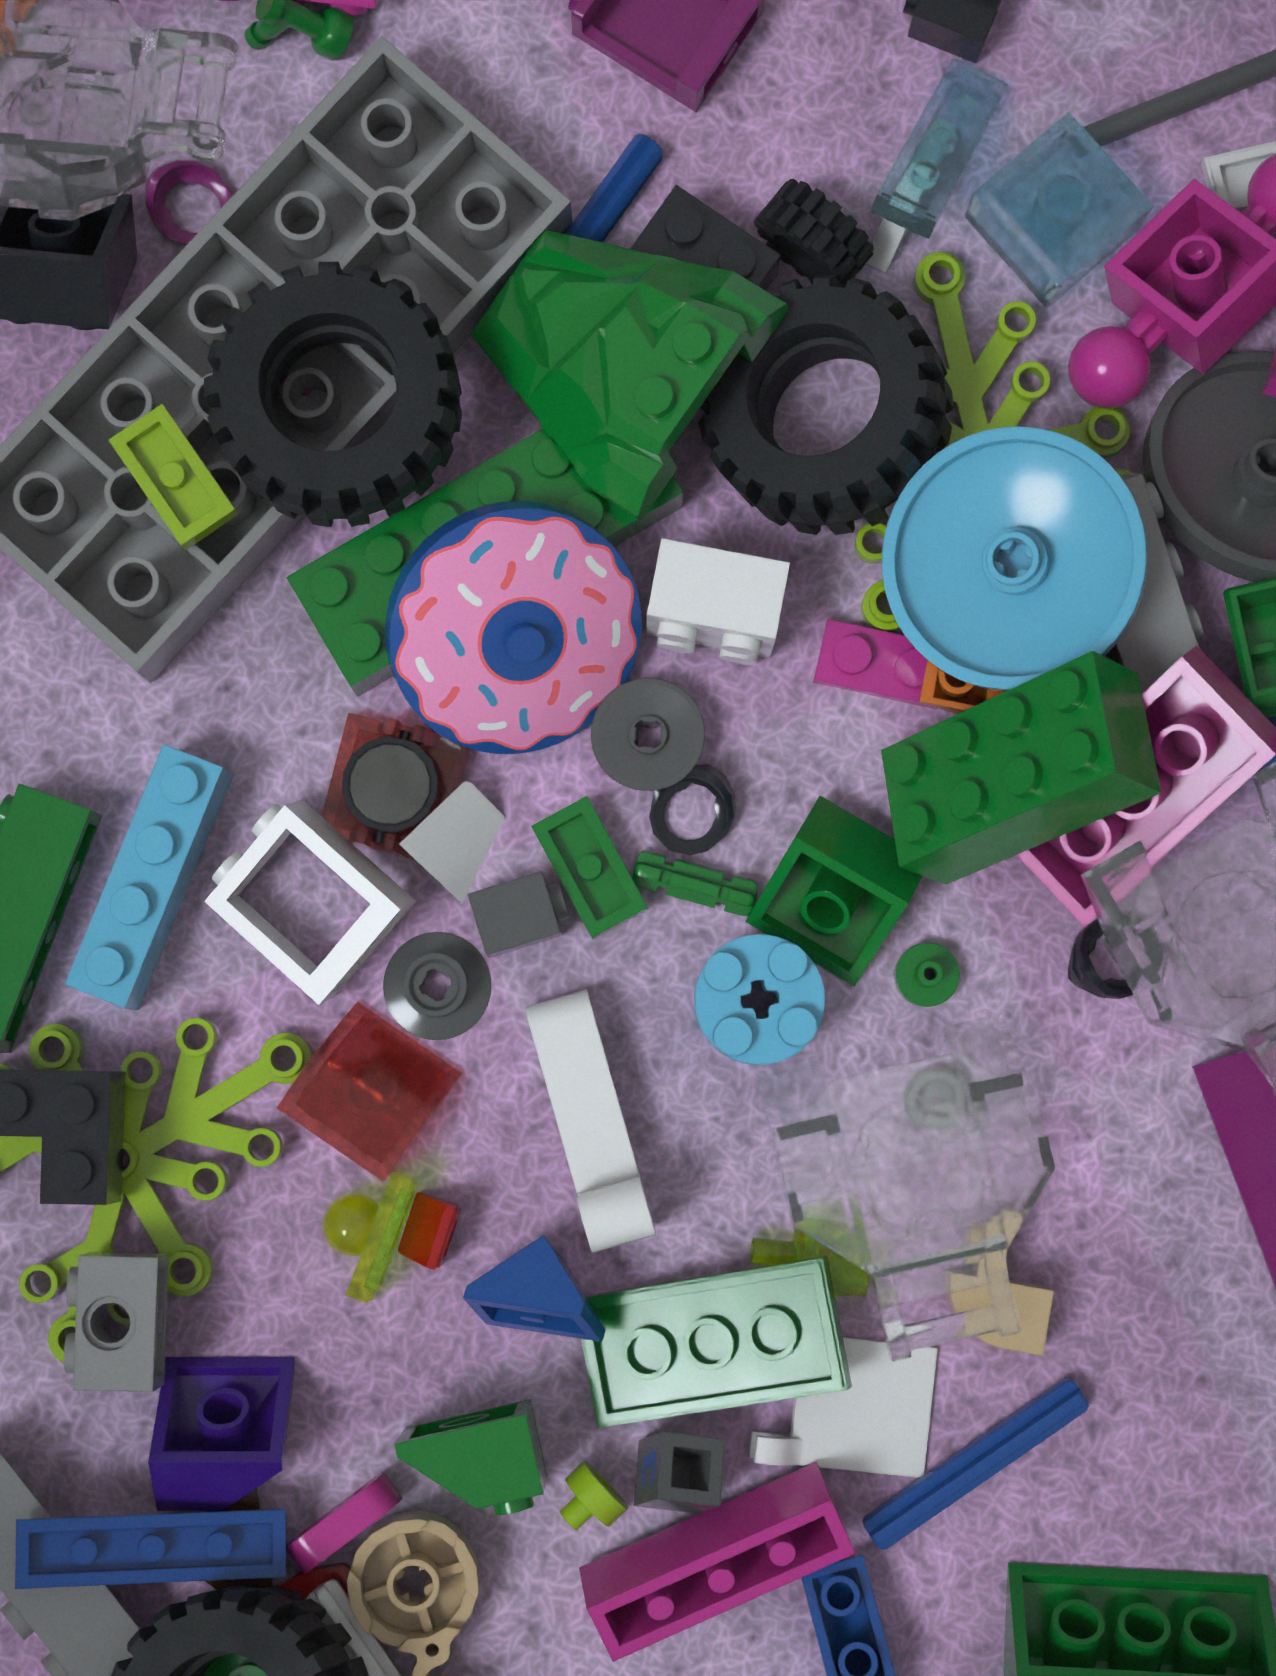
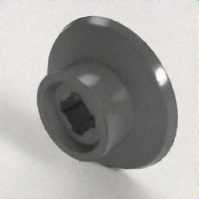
[591,678,705,791]
[383,932,492,1040]

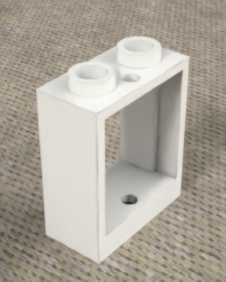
[204,800,417,1005]

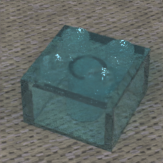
[964,112,1153,309]

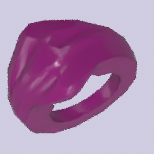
[145,160,232,246]

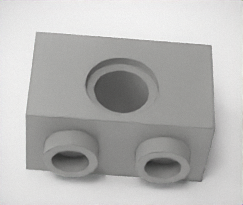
[64,1251,169,1392]

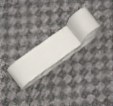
[525,989,656,1253]

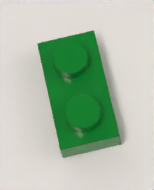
[531,796,649,939]

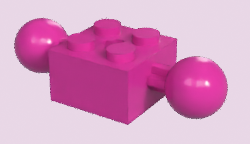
[1068,154,1276,409]

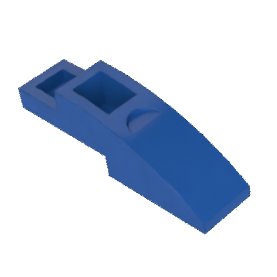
[801,1555,896,1676]

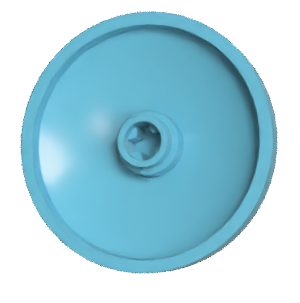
[882,426,1148,691]

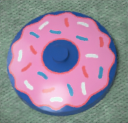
[385,501,642,754]

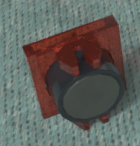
[322,713,471,861]

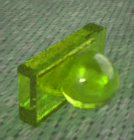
[322,1170,420,1303]

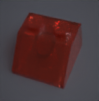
[276,1001,463,1182]

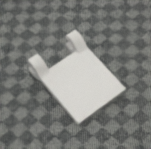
[748,1337,938,1478]

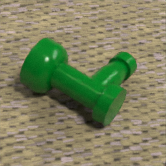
[244,0,354,61]

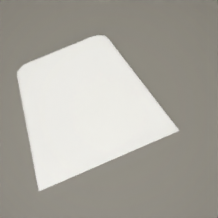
[399,781,505,903]

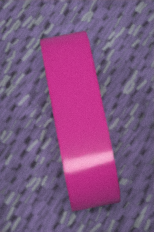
[286,1472,403,1574]

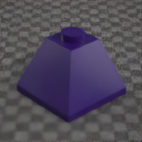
[148,1357,295,1511]

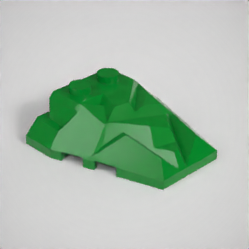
[471,230,789,522]

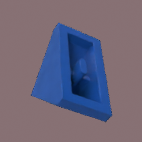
[463,1235,606,1342]

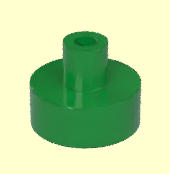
[894,943,960,1007]

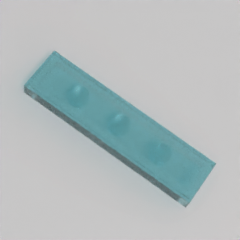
[870,59,1008,239]

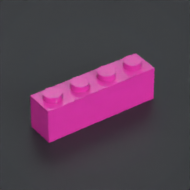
[579,1462,856,1662]

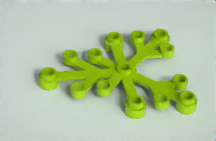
[854,252,1134,632]
[0,1018,313,1363]

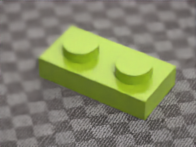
[108,404,239,551]

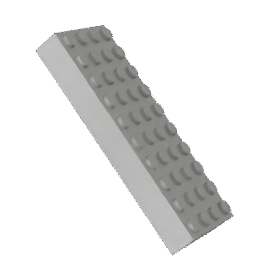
[0,36,573,683]

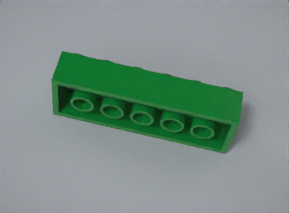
[286,428,683,697]

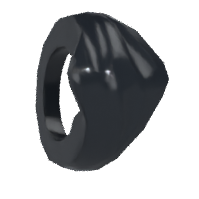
[649,764,736,856]
[1068,913,1160,999]

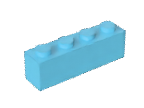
[65,744,234,1010]

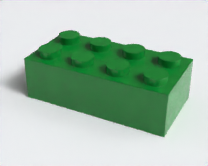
[881,651,1161,885]

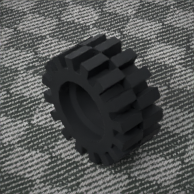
[754,179,874,288]

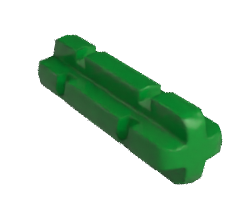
[632,850,758,917]

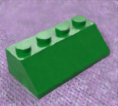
[1003,1563,1276,1676]

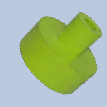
[559,1460,628,1531]

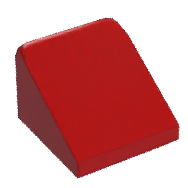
[397,1192,461,1270]

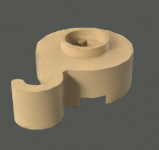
[347,1510,480,1676]

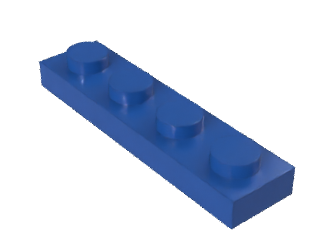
[15,1509,286,1589]

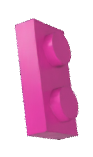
[813,619,937,709]

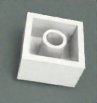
[646,538,790,665]

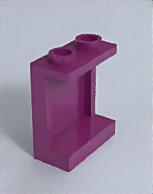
[568,0,765,113]

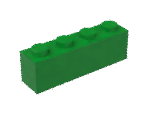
[0,783,102,1053]

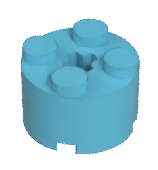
[694,934,825,1065]

